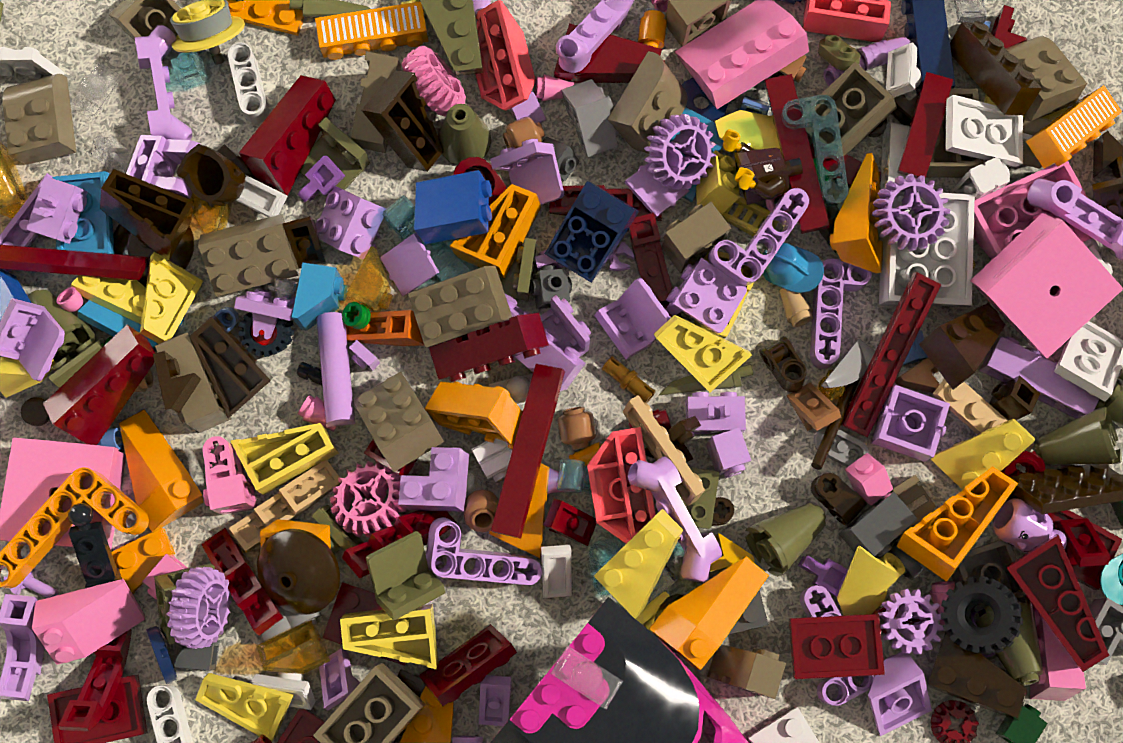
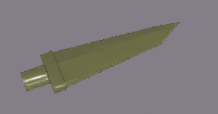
[289,0,371,17]
[658,364,753,396]

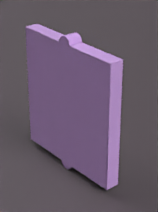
[624,163,689,218]
[380,233,440,297]

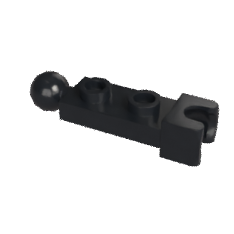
[68,503,122,588]

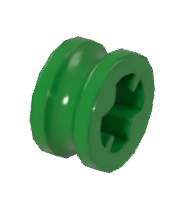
[342,302,371,330]

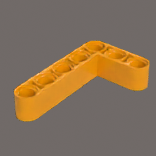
[0,467,149,589]

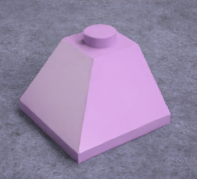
[868,652,932,736]

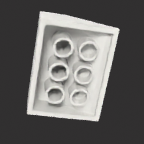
[879,192,975,306]

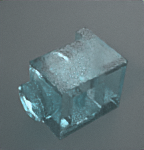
[170,52,210,91]

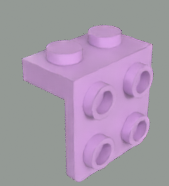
[490,139,564,206]
[316,186,387,260]
[666,258,747,334]
[594,278,671,360]
[540,295,591,358]
[0,298,65,381]

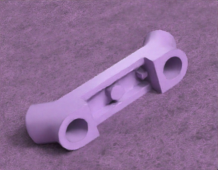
[556,0,634,73]
[135,25,193,140]
[1027,178,1123,260]
[628,457,722,583]

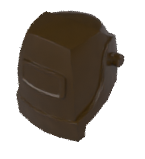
[176,144,246,207]

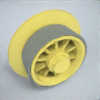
[170,0,245,65]

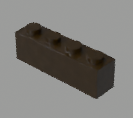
[950,21,1042,115]

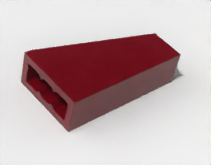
[554,23,665,83]

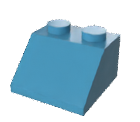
[292,263,347,331]

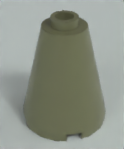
[438,104,491,164]
[28,290,96,363]
[1035,407,1122,465]
[745,503,826,577]
[974,598,1043,686]

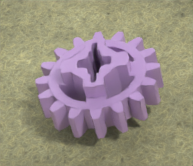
[878,589,944,654]

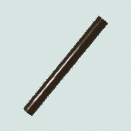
[811,379,860,470]

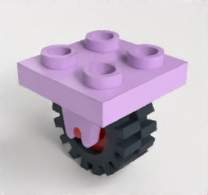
[234,289,296,357]

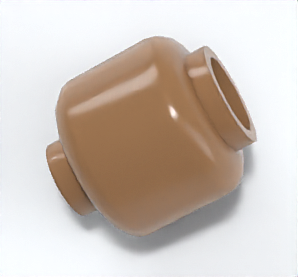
[503,117,545,148]
[557,406,597,449]
[464,489,499,533]

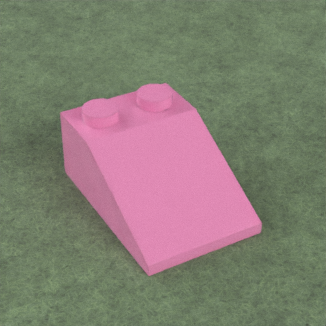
[32,579,145,665]

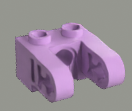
[126,135,200,199]

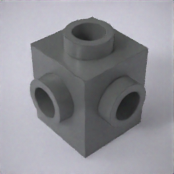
[530,265,572,309]

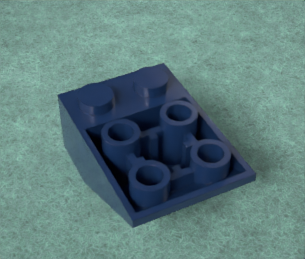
[544,181,639,283]

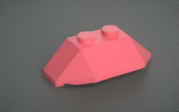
[475,0,536,111]
[587,427,656,544]

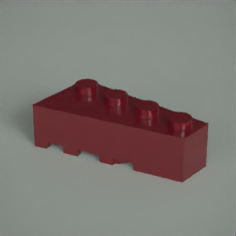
[239,75,336,196]
[429,313,549,383]
[43,325,155,445]
[1006,534,1109,672]

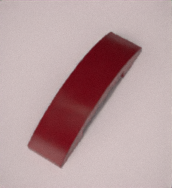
[628,213,682,318]
[58,629,132,731]

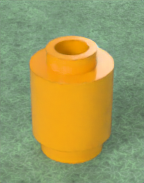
[638,10,667,49]

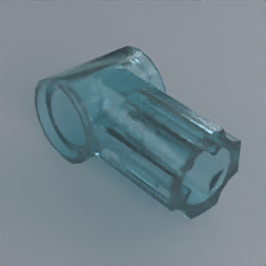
[557,459,591,494]

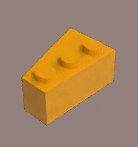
[450,184,541,278]
[424,381,523,449]

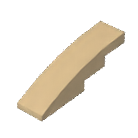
[228,460,340,554]

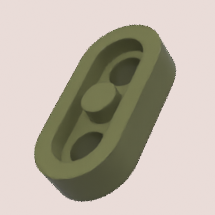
[818,35,861,71]

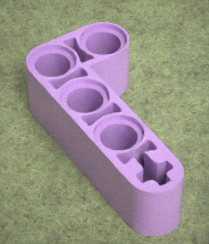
[708,188,809,286]
[810,258,872,369]
[426,517,542,585]
[800,585,874,706]

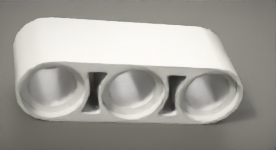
[228,42,268,124]
[880,122,916,190]
[147,685,193,743]

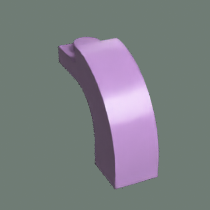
[0,594,45,701]

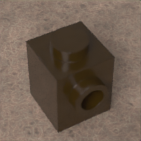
[989,375,1040,420]

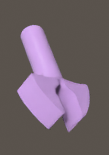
[609,241,635,271]
[4,570,59,598]

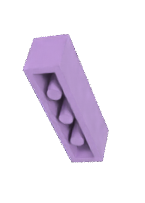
[489,294,586,391]
[979,336,1100,419]

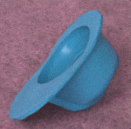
[762,243,824,293]

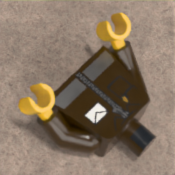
[723,129,803,205]

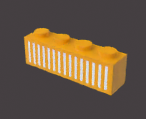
[315,2,429,60]
[1025,85,1122,169]

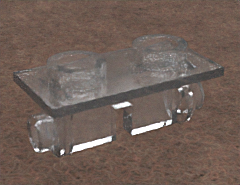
[91,135,133,173]

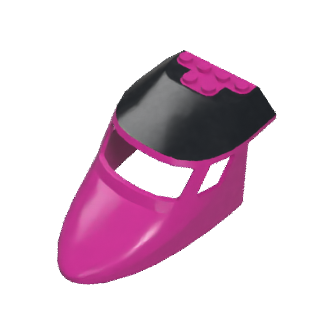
[490,597,749,743]

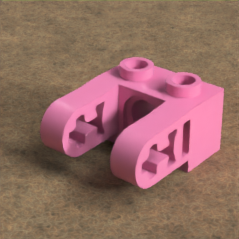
[203,436,257,515]

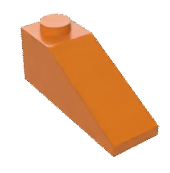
[346,310,425,346]

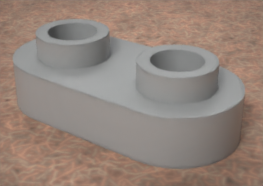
[814,426,869,467]

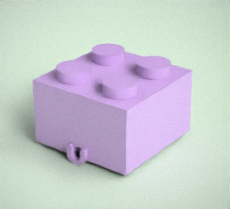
[871,385,950,462]

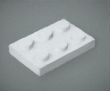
[946,95,1023,167]
[1054,321,1123,401]

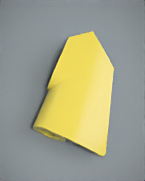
[714,110,782,154]
[837,546,905,616]

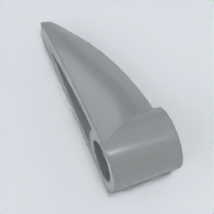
[821,338,875,388]

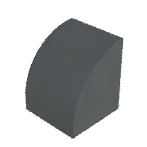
[174,640,220,670]

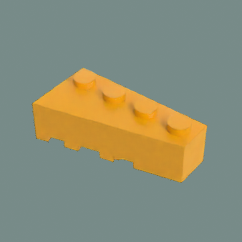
[897,466,1018,582]

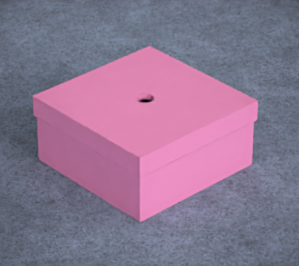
[970,212,1123,358]
[0,438,126,550]

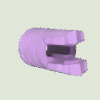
[857,37,910,71]

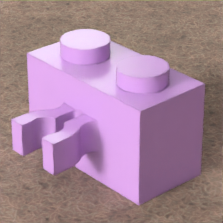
[26,176,88,244]
[685,392,746,434]

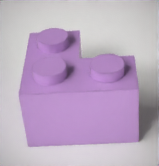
[398,447,469,512]

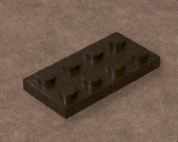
[1010,464,1123,515]

